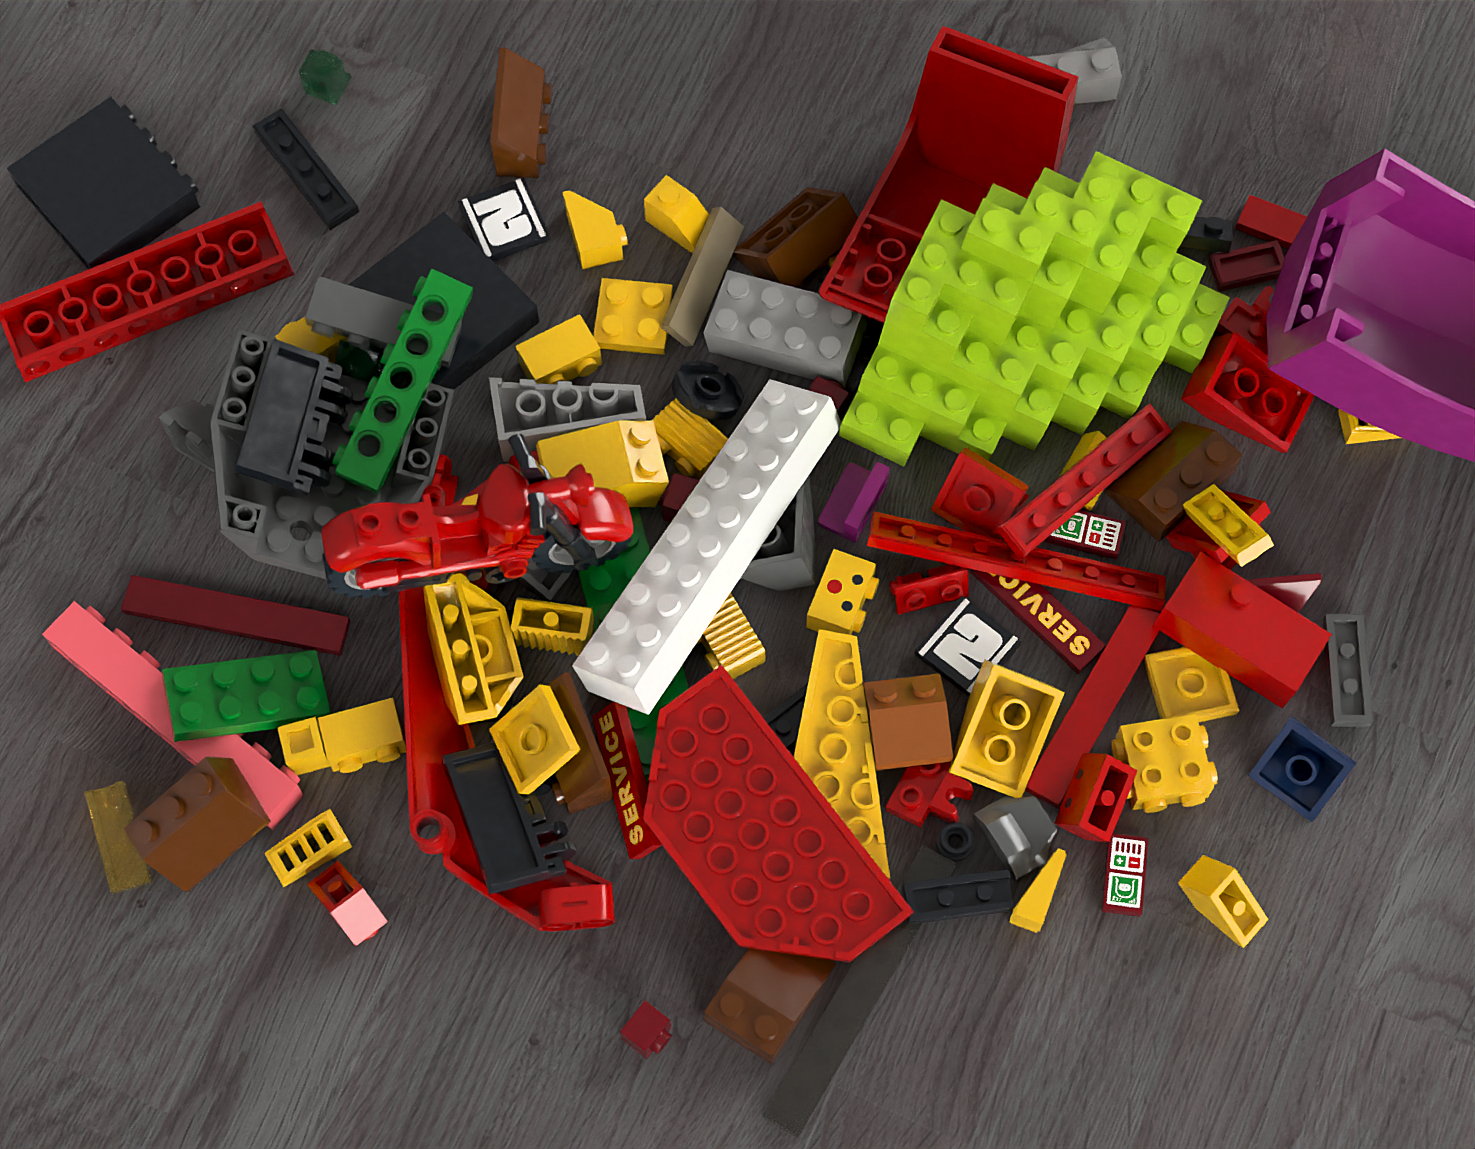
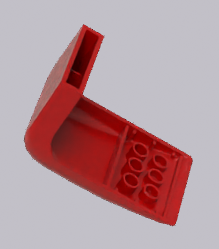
[819,26,1079,323]

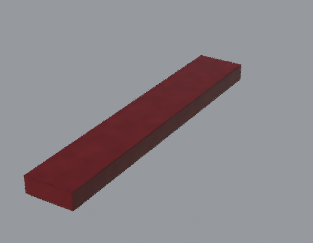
[121,575,351,656]

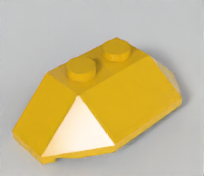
[423,573,524,725]

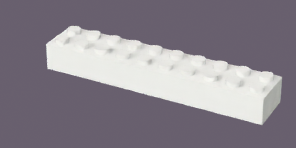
[572,379,842,715]

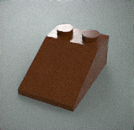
[704,948,836,1065]

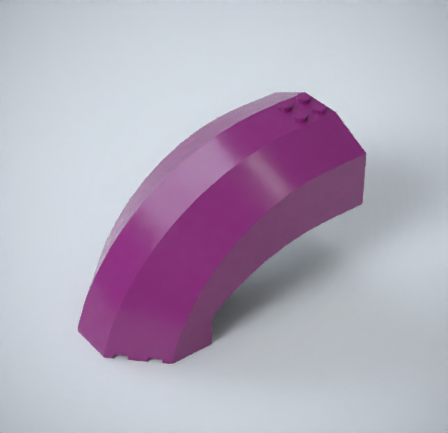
[1266,148,1475,462]

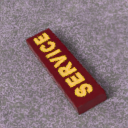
[970,569,1106,674]

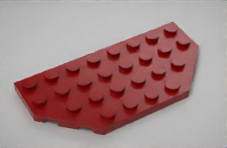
[643,665,914,962]

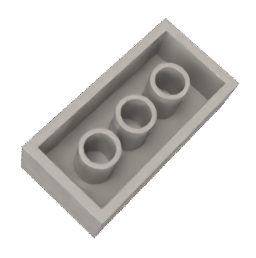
[704,270,868,388]

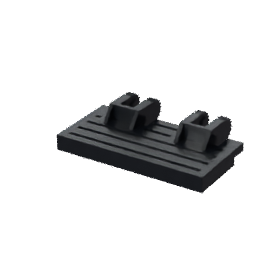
[234,339,353,496]
[442,743,576,895]

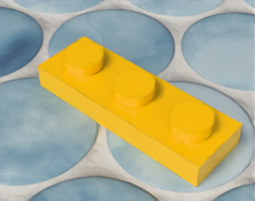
[1182,484,1273,567]

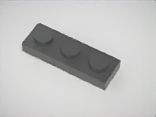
[1323,614,1373,727]

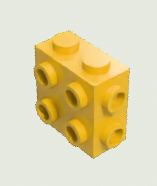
[1112,714,1217,813]

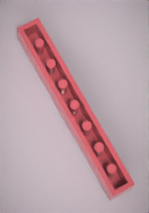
[42,601,304,831]

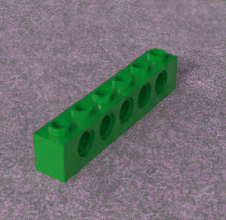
[332,269,473,495]

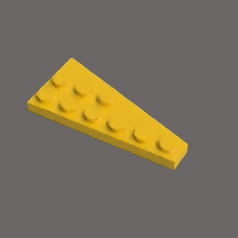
[794,629,890,880]

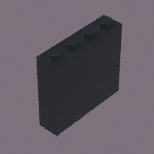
[7,97,200,269]
[349,212,539,390]

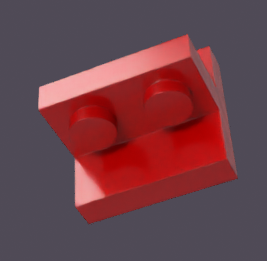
[931,447,1029,539]
[1166,489,1271,570]

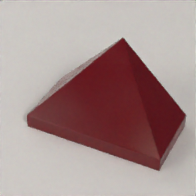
[1246,573,1323,613]

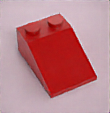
[1180,331,1315,453]

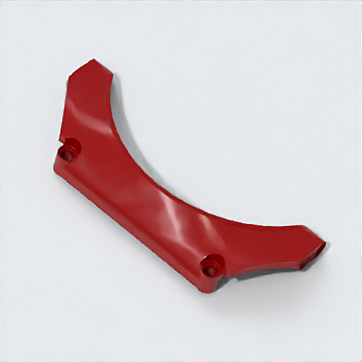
[399,451,615,932]

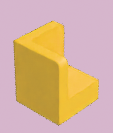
[277,717,330,775]

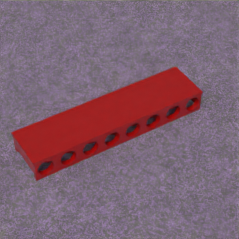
[0,201,295,383]

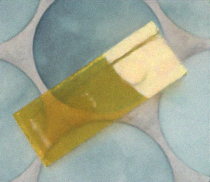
[84,781,152,894]

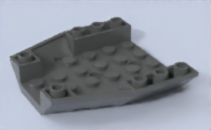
[210,329,454,579]

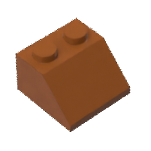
[864,673,953,770]

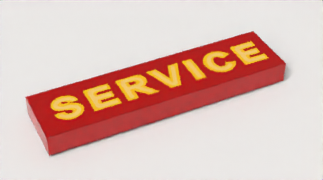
[592,701,662,860]

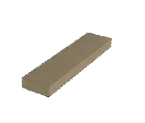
[661,206,744,347]

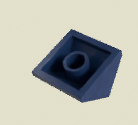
[1248,716,1356,822]

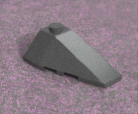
[740,474,816,591]

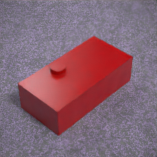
[1152,552,1332,709]

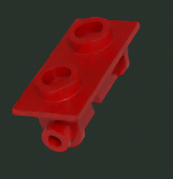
[420,454,459,507]
[889,564,969,615]

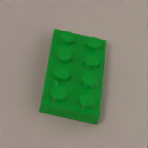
[162,650,331,742]

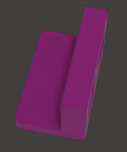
[817,462,890,543]

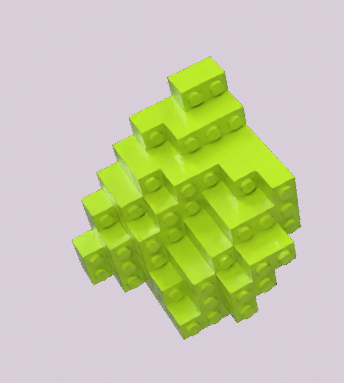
[838,151,1230,467]

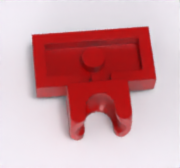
[1215,286,1273,356]
[885,761,973,828]

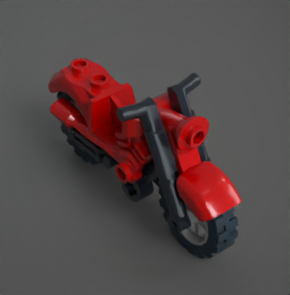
[321,434,634,598]

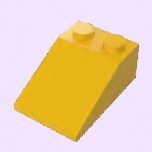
[536,420,669,507]
[949,659,1065,798]

